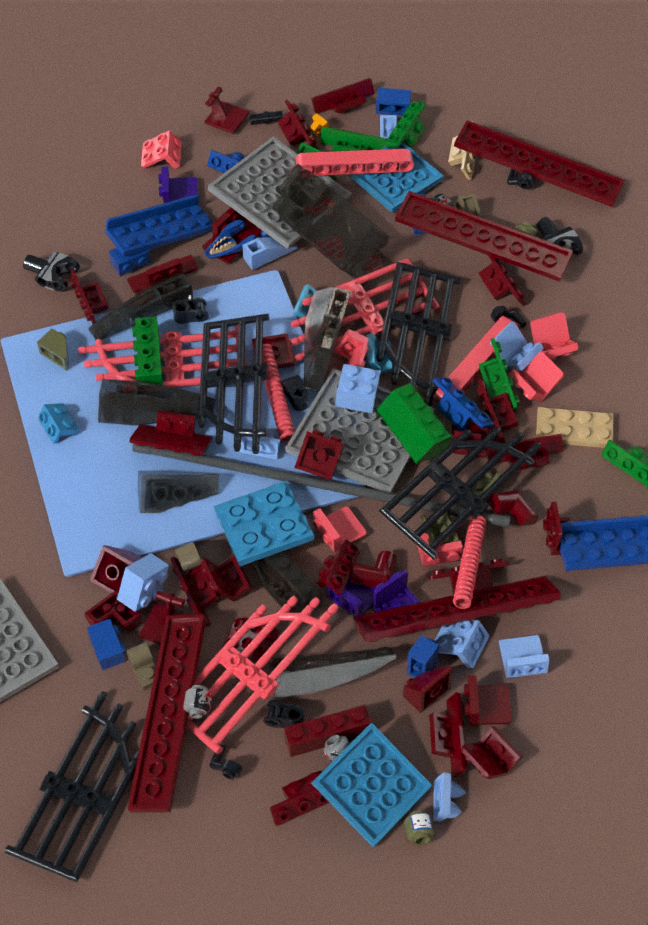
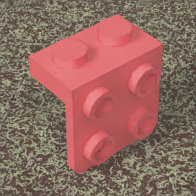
[141,130,182,169]
[530,312,578,360]
[332,329,369,367]
[508,352,564,402]
[312,506,366,553]
[417,533,463,567]

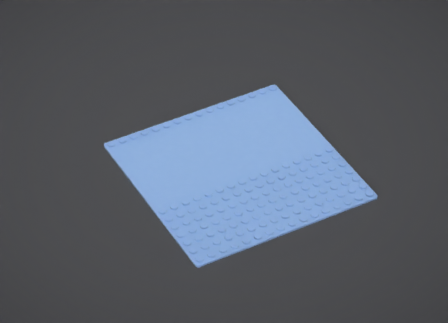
[1,270,365,577]

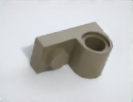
[456,193,482,217]
[174,542,202,571]
[126,642,156,691]

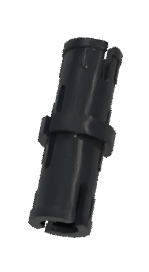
[249,110,283,125]

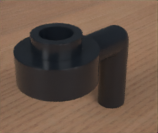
[507,169,535,189]
[491,306,527,328]
[209,744,243,779]

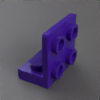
[327,570,375,617]

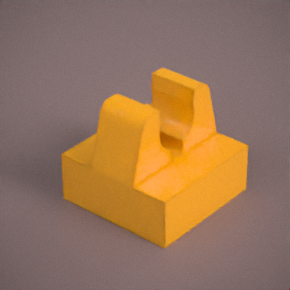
[310,113,330,137]

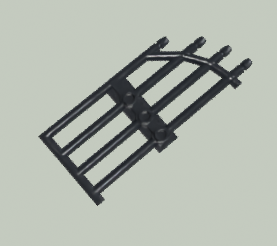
[377,262,461,406]
[198,313,270,454]
[379,427,542,560]
[5,691,139,882]

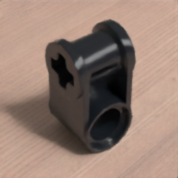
[173,298,209,324]
[281,375,308,411]
[263,700,305,728]

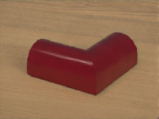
[486,490,538,526]
[350,551,397,588]
[84,590,142,631]

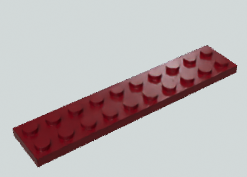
[454,120,625,207]
[395,191,573,282]
[353,576,561,642]
[128,614,207,813]

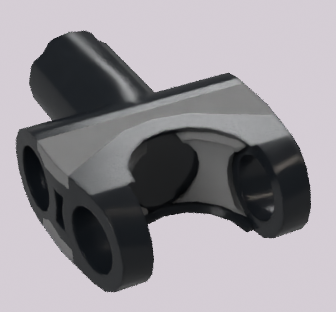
[536,217,583,255]
[23,252,80,292]

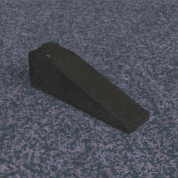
[138,471,219,513]

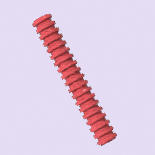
[262,344,295,442]
[453,516,487,609]

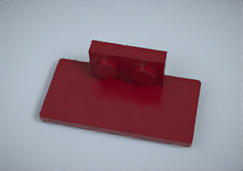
[202,207,261,264]
[129,410,213,456]

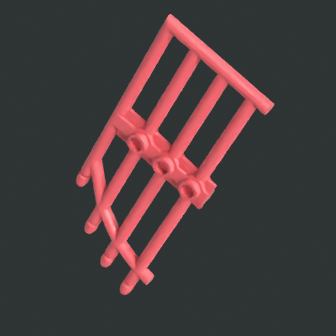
[290,258,441,362]
[78,325,246,393]
[186,596,339,754]

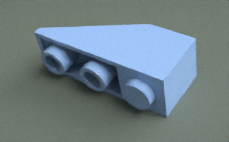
[242,237,298,270]

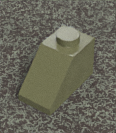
[37,329,69,371]

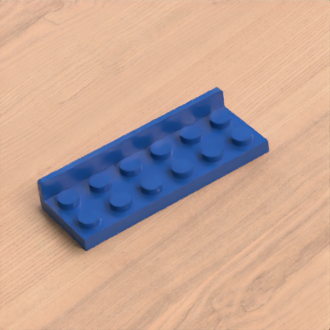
[105,194,213,257]
[558,515,648,571]

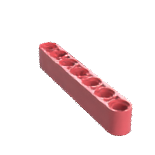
[295,149,414,176]
[433,316,519,403]

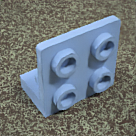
[490,322,544,372]
[434,620,490,668]
[499,635,549,678]

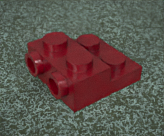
[294,429,345,481]

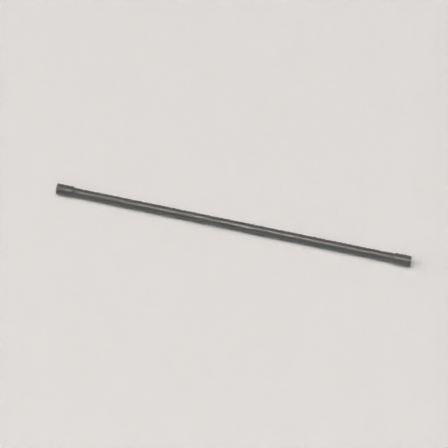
[132,443,511,528]

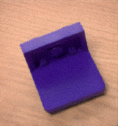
[158,166,198,203]
[373,570,420,612]

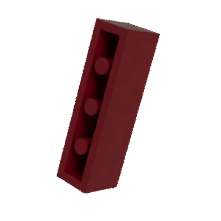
[284,705,372,757]

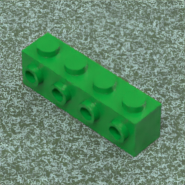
[132,317,163,388]

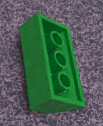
[376,383,451,465]

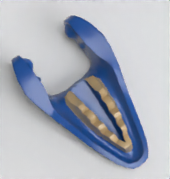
[204,220,258,259]

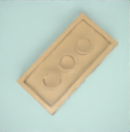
[536,407,613,448]

